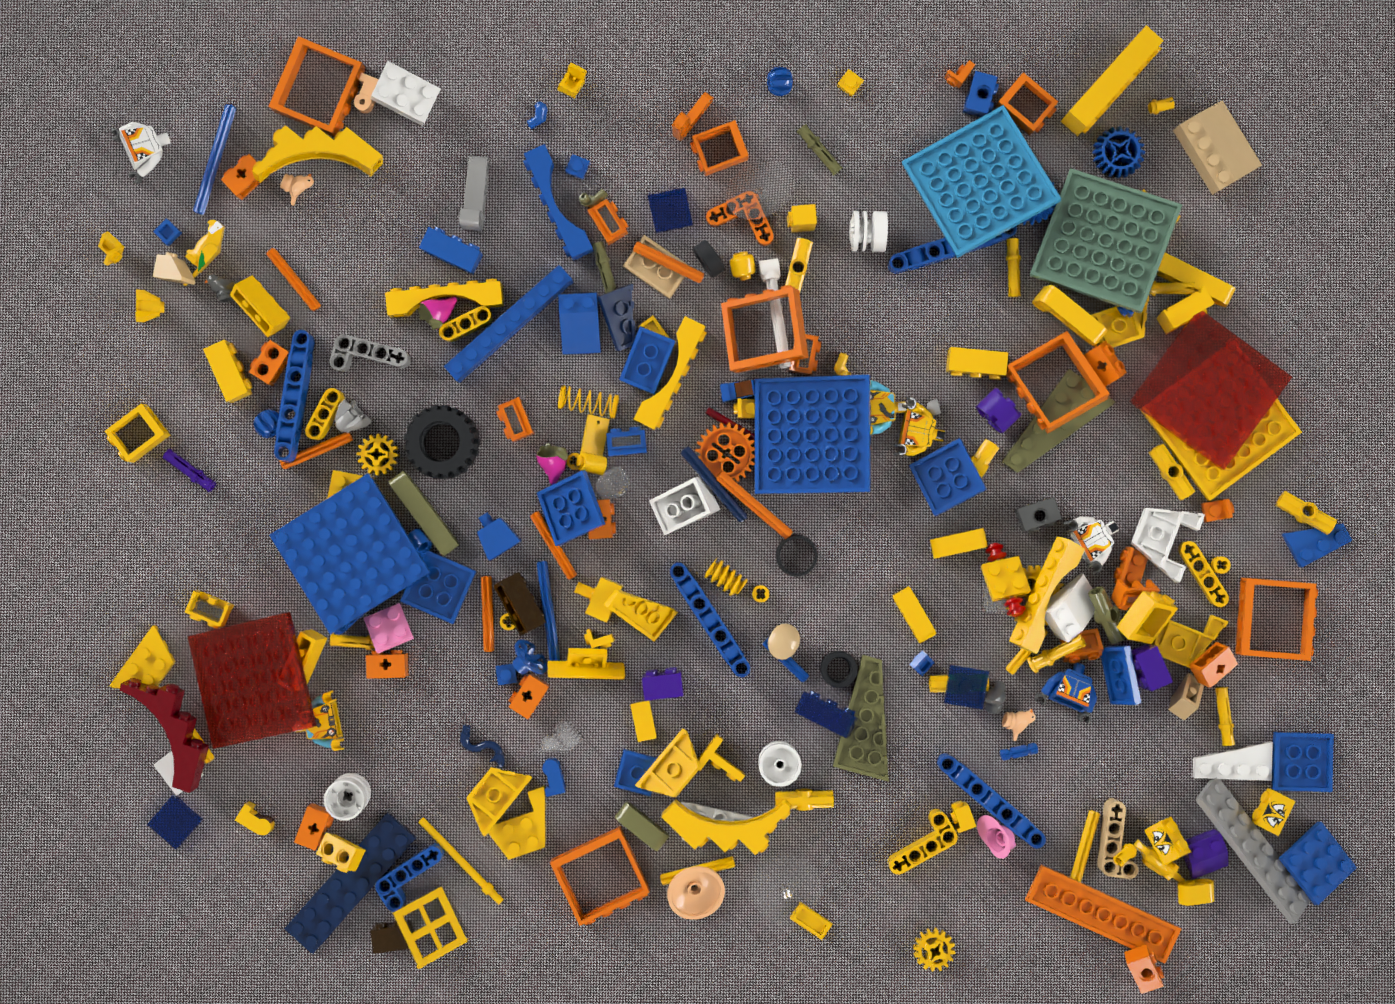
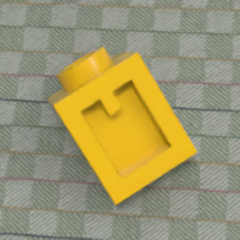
[733,398,755,419]

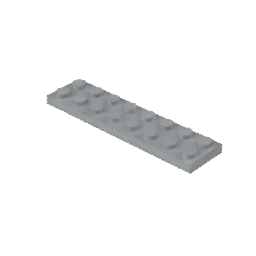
[1195,777,1310,924]

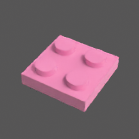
[364,603,414,654]

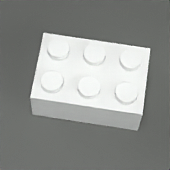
[370,61,441,126]

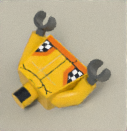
[893,397,945,456]

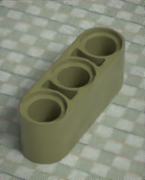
[614,801,670,852]

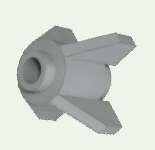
[335,399,372,433]

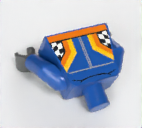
[1034,663,1097,723]

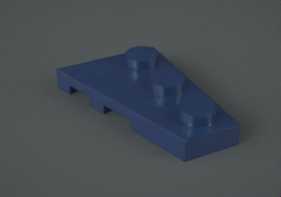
[597,284,635,351]

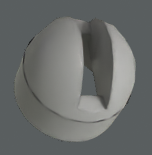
[927,399,941,415]

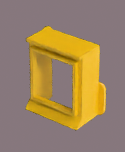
[1156,285,1215,335]

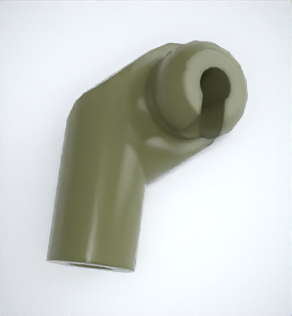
[579,189,608,207]

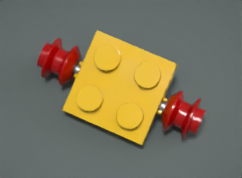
[981,543,1031,617]

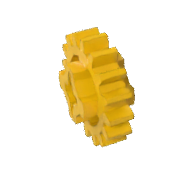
[356,434,400,475]
[913,928,956,972]

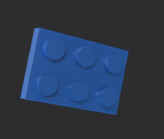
[619,326,676,394]
[1101,646,1141,705]

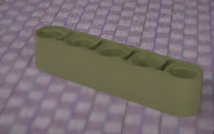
[388,470,460,556]

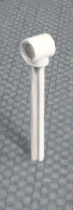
[759,258,791,369]

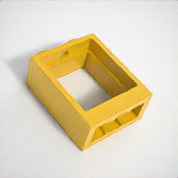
[105,403,170,463]
[1116,591,1178,644]

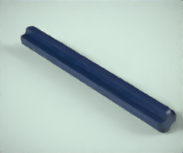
[681,446,747,523]

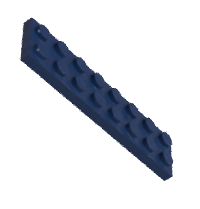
[284,812,417,954]

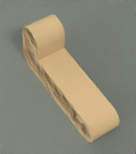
[1097,798,1138,879]

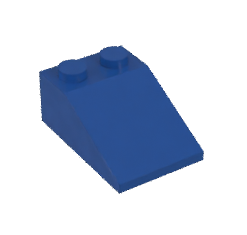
[558,293,601,355]

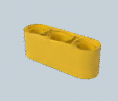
[439,306,493,342]
[305,388,345,440]
[930,528,988,559]
[892,586,937,644]

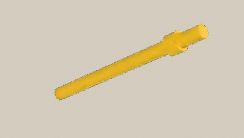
[418,817,504,905]

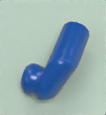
[526,102,548,130]

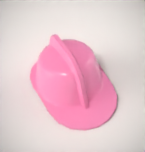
[977,815,1016,858]

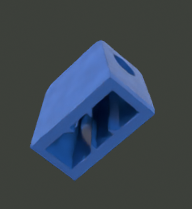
[477,512,522,561]

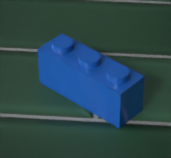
[419,227,483,275]

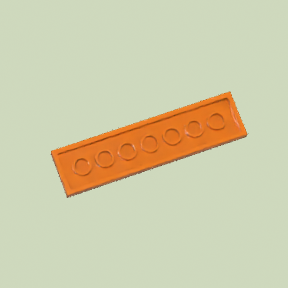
[1025,864,1181,964]

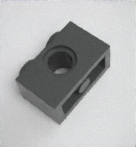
[1014,497,1062,533]

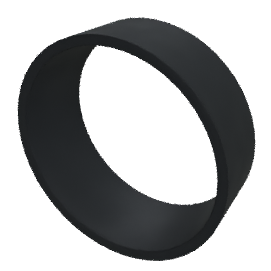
[776,535,818,577]

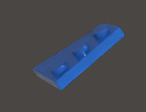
[1281,524,1352,568]

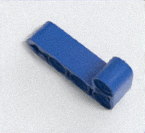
[375,843,445,912]

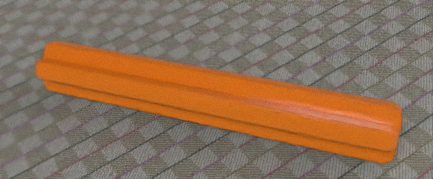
[633,241,704,283]
[266,248,321,311]
[280,432,353,469]
[530,511,577,580]
[481,576,494,652]

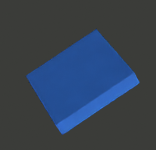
[614,749,657,797]

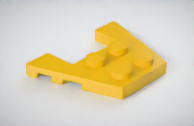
[1153,594,1228,668]
[489,786,546,860]

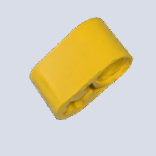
[1177,879,1215,906]

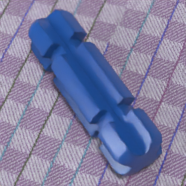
[1000,743,1038,761]

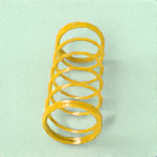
[558,385,619,419]

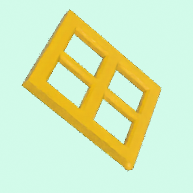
[393,886,468,969]

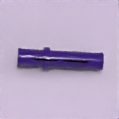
[163,449,216,493]

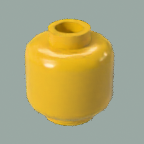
[729,251,756,281]

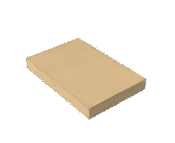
[623,235,688,299]

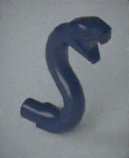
[460,724,505,768]

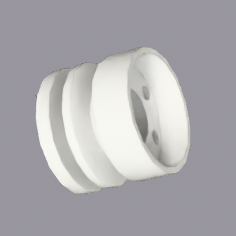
[849,210,888,252]
[324,773,371,820]

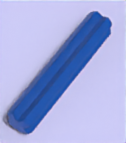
[763,637,809,682]

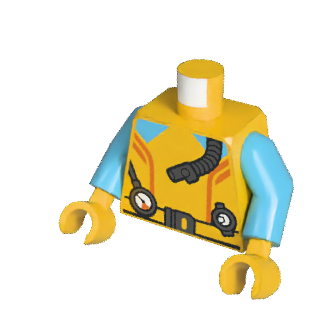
[870,380,906,435]
[294,690,344,751]

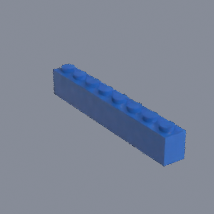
[444,265,574,383]

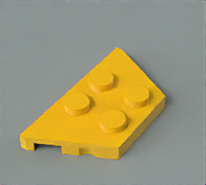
[1091,295,1149,348]
[109,625,176,689]
[635,728,701,798]
[466,767,532,837]

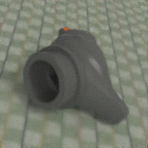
[205,274,242,303]
[985,681,1006,714]

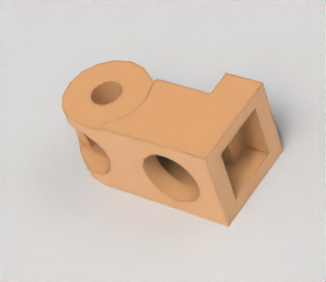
[354,73,379,114]

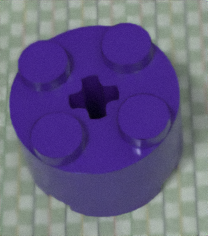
[975,388,1022,433]

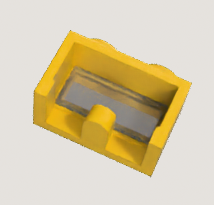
[185,590,234,629]

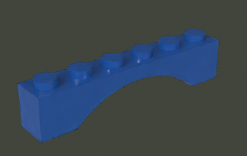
[523,144,594,261]

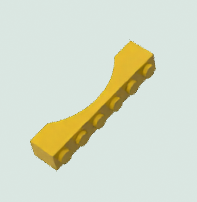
[385,279,504,318]
[634,316,707,431]
[1009,536,1085,654]

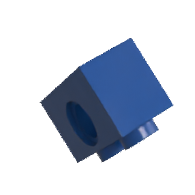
[962,71,999,117]

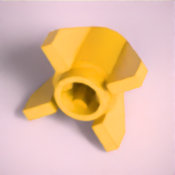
[135,289,164,322]

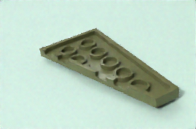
[1001,369,1116,473]
[832,654,889,782]

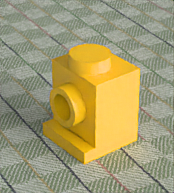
[950,801,976,833]

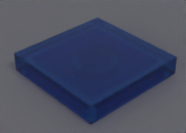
[648,187,693,234]
[944,665,989,710]
[147,794,203,849]

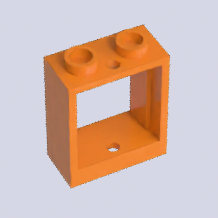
[995,72,1058,135]
[690,120,749,176]

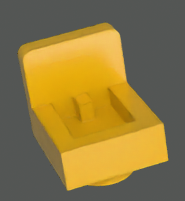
[558,63,587,98]
[98,231,124,266]
[584,628,615,649]

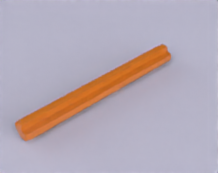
[716,471,793,539]

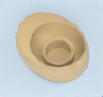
[768,624,800,660]

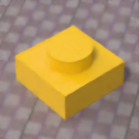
[837,69,864,97]

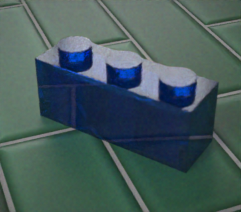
[794,690,859,738]

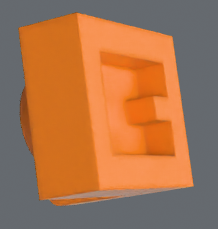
[944,60,975,89]
[1201,499,1234,522]

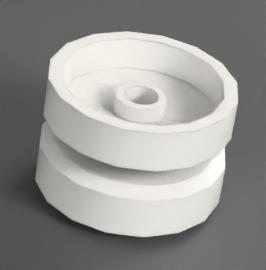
[758,741,802,787]

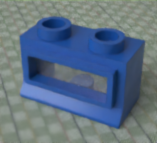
[606,427,647,457]

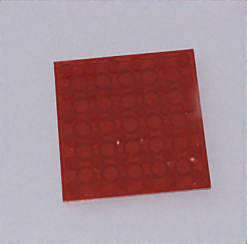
[1129,311,1292,470]
[187,612,317,749]

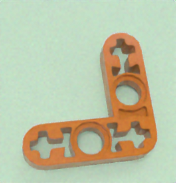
[672,92,714,142]
[706,193,774,246]

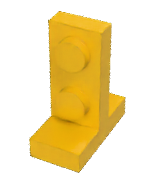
[698,734,745,782]

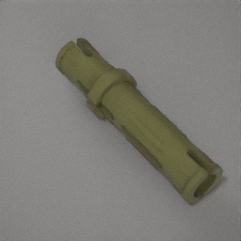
[797,124,843,176]
[592,241,616,293]

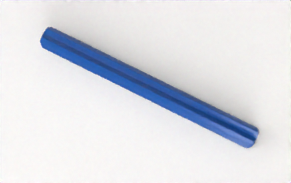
[193,104,236,215]
[537,561,561,661]

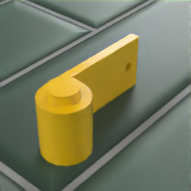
[576,414,610,475]

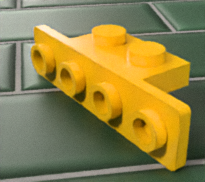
[547,648,625,680]

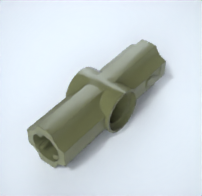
[1088,586,1125,644]

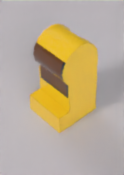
[235,801,275,835]

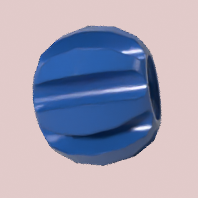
[767,67,793,96]
[254,409,279,438]

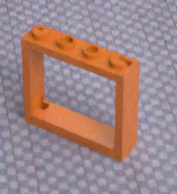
[268,36,366,137]
[721,285,809,373]
[1006,331,1110,434]
[1235,578,1318,661]
[550,826,650,926]

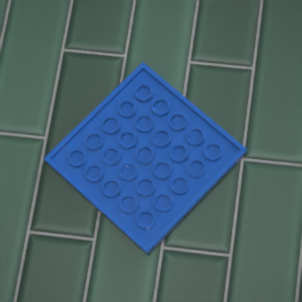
[755,375,871,494]
[269,473,430,634]

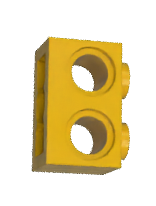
[316,833,366,873]

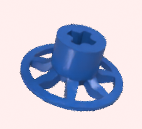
[513,639,548,675]

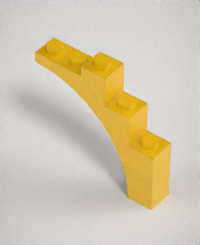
[252,125,383,183]
[661,799,791,855]

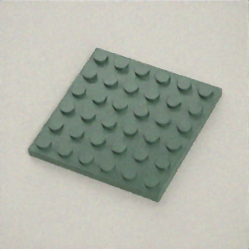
[1030,168,1183,314]

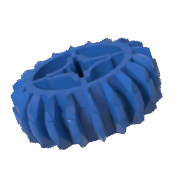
[1092,126,1145,179]

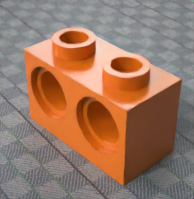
[249,340,290,386]

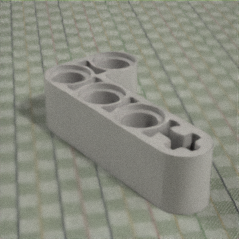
[459,156,490,231]
[330,334,411,372]

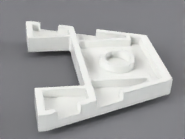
[1131,508,1205,583]

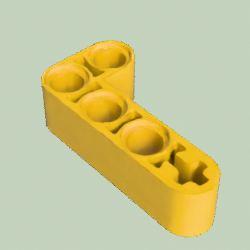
[1032,285,1108,347]
[887,809,958,875]

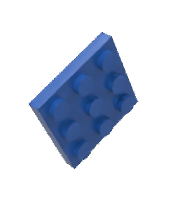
[909,438,987,516]
[537,470,605,546]
[400,551,477,624]
[1272,732,1334,792]
[1278,822,1357,905]

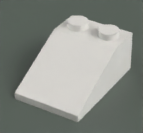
[649,476,720,535]
[1045,573,1095,642]

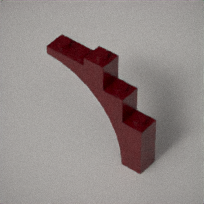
[119,678,209,793]

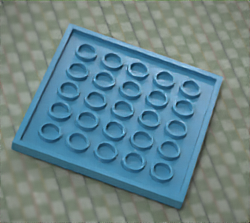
[901,105,1061,258]

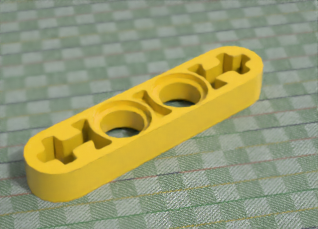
[1178,541,1229,607]

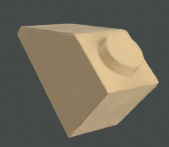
[153,252,195,285]
[1168,673,1204,720]

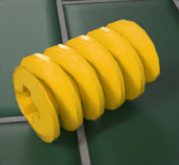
[704,558,748,596]

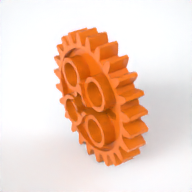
[695,422,755,482]

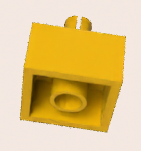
[574,577,624,623]

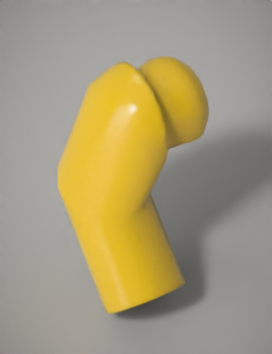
[834,352,851,376]

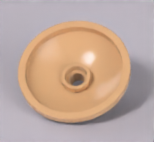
[667,866,725,920]

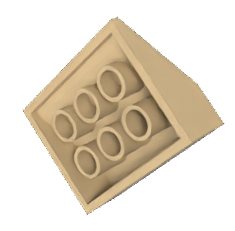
[1173,100,1262,195]

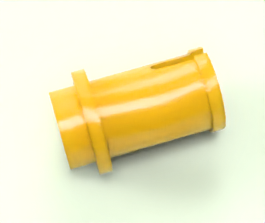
[1148,97,1175,115]
[1113,843,1137,867]

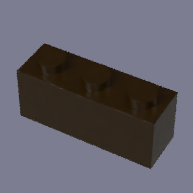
[493,572,546,636]

